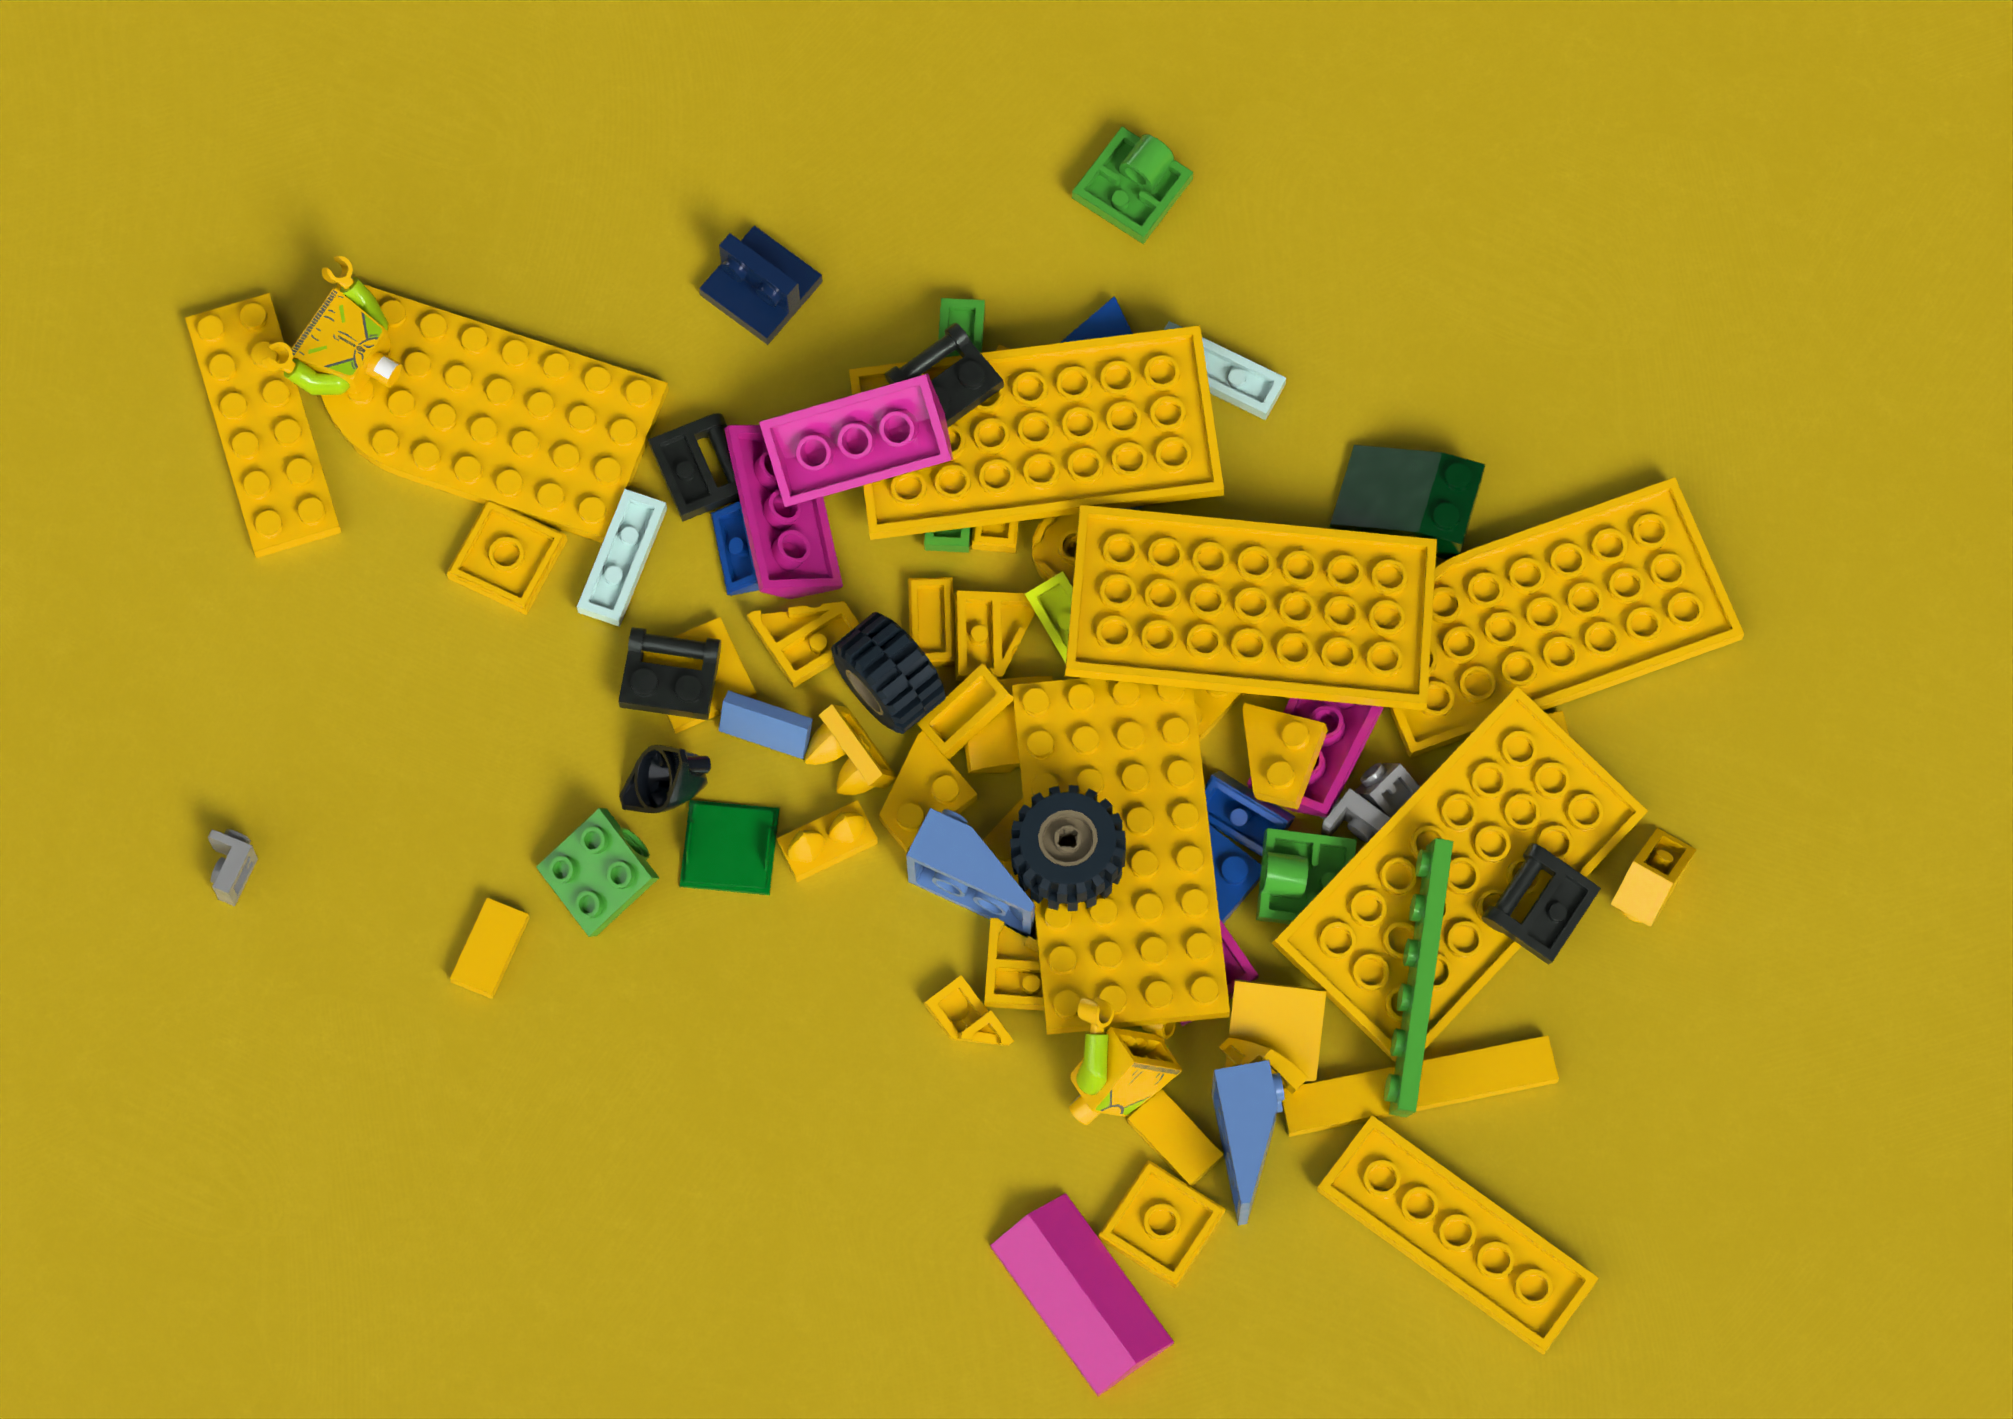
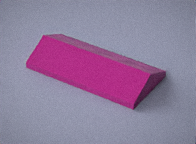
[759,373,953,507]
[724,425,843,599]
[1247,698,1384,817]
[990,1193,1174,1396]

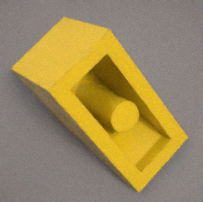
[1611,828,1697,927]

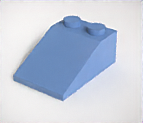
[906,808,1035,937]
[1211,1060,1285,1226]

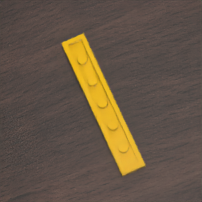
[1282,1035,1559,1137]

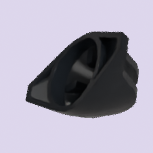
[619,745,711,813]

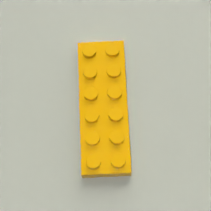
[185,293,342,558]
[1317,1115,1599,1355]

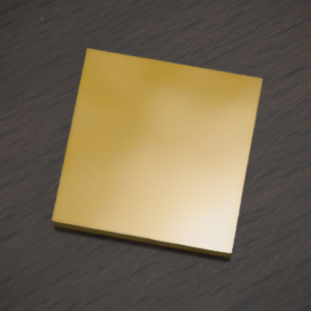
[446,501,568,615]
[642,617,757,734]
[1225,979,1326,1082]
[1098,1160,1226,1289]

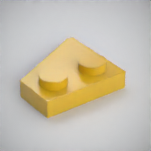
[954,590,1035,681]
[747,601,860,689]
[1242,703,1328,810]
[879,730,978,853]
[984,918,1044,1011]

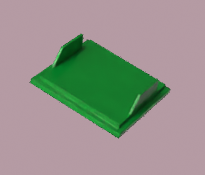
[679,800,780,895]

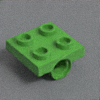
[1072,127,1193,244]
[536,808,659,937]
[1256,828,1357,924]

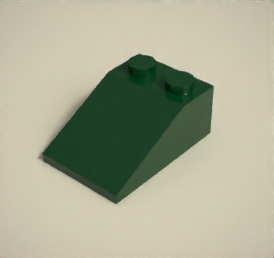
[1330,445,1485,560]

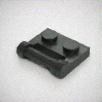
[884,323,1004,427]
[648,413,740,522]
[618,627,721,720]
[1481,843,1601,965]

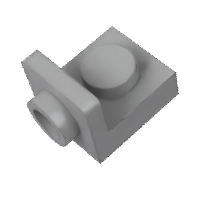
[1355,763,1420,818]
[1320,788,1390,843]
[208,829,258,906]

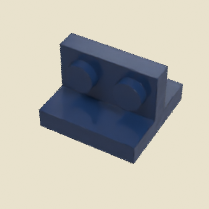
[699,226,823,345]

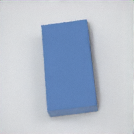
[719,690,813,759]

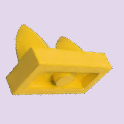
[804,704,897,795]
[776,800,878,882]

